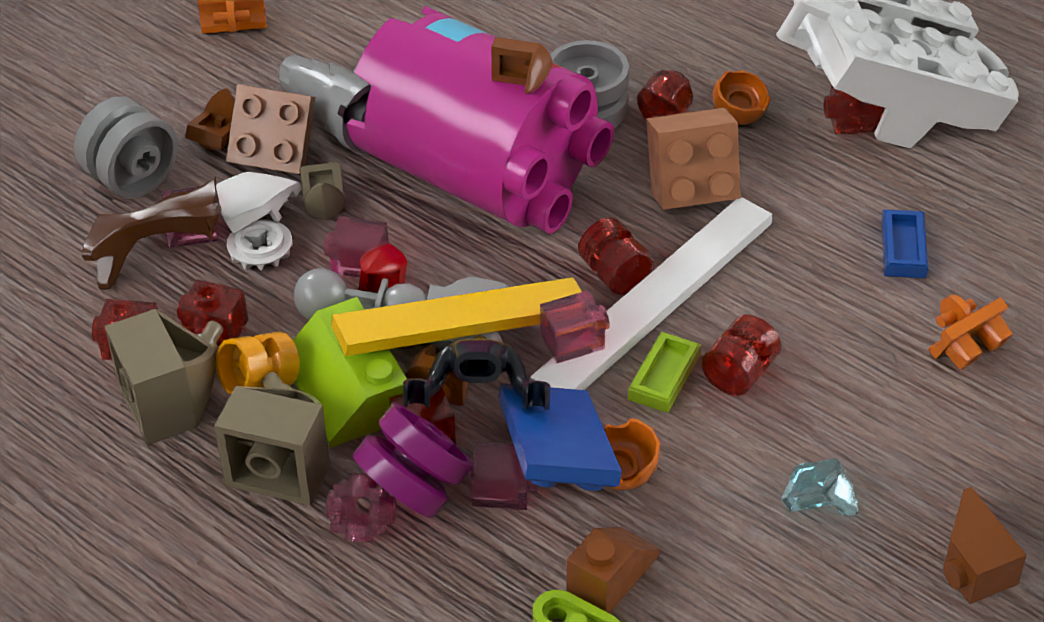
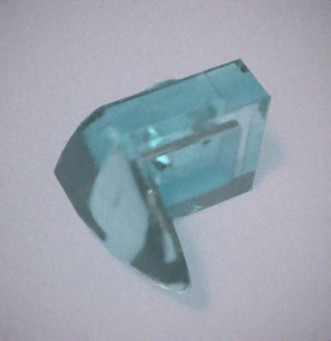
[781,458,858,516]

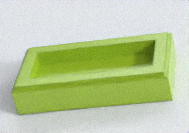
[627,331,701,413]

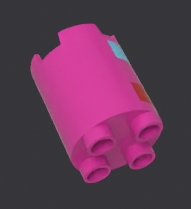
[347,6,614,234]

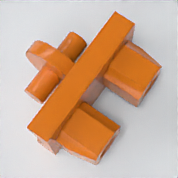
[197,0,267,34]
[928,294,1013,370]

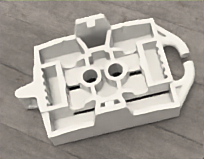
[776,0,1019,148]

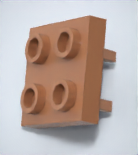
[226,84,316,174]

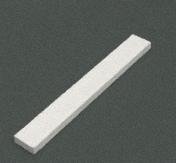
[530,197,772,390]

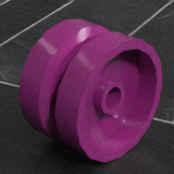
[353,403,474,518]

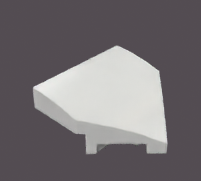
[216,172,302,234]

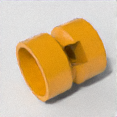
[215,331,300,395]

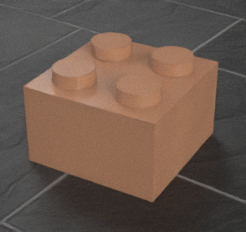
[647,108,741,210]

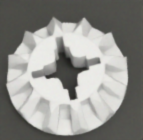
[227,219,293,271]

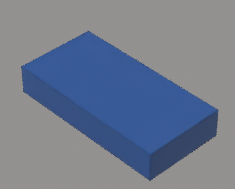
[882,209,928,278]

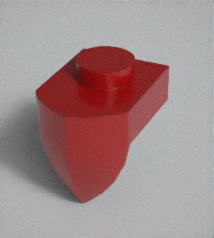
[358,243,407,293]

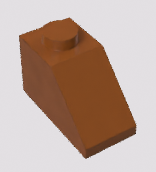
[943,487,1027,604]
[566,527,660,613]

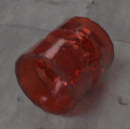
[578,217,654,295]
[701,314,782,396]

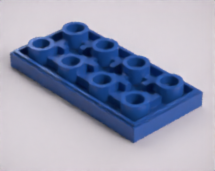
[498,383,622,491]

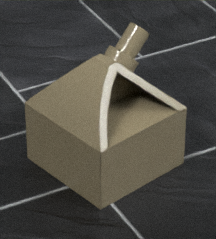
[105,309,223,445]
[214,372,330,506]

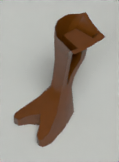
[82,176,222,289]

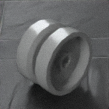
[550,40,630,128]
[74,96,178,199]

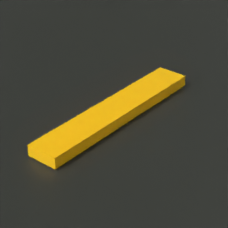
[331,277,590,356]

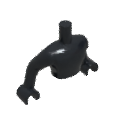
[403,335,551,410]

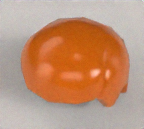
[712,70,771,125]
[603,418,660,491]

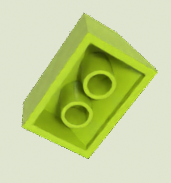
[293,297,412,448]

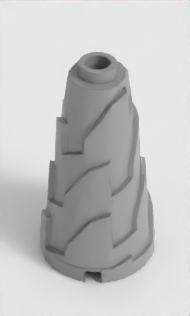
[279,54,371,155]

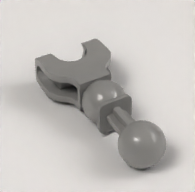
[293,268,509,351]

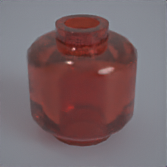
[637,70,694,121]

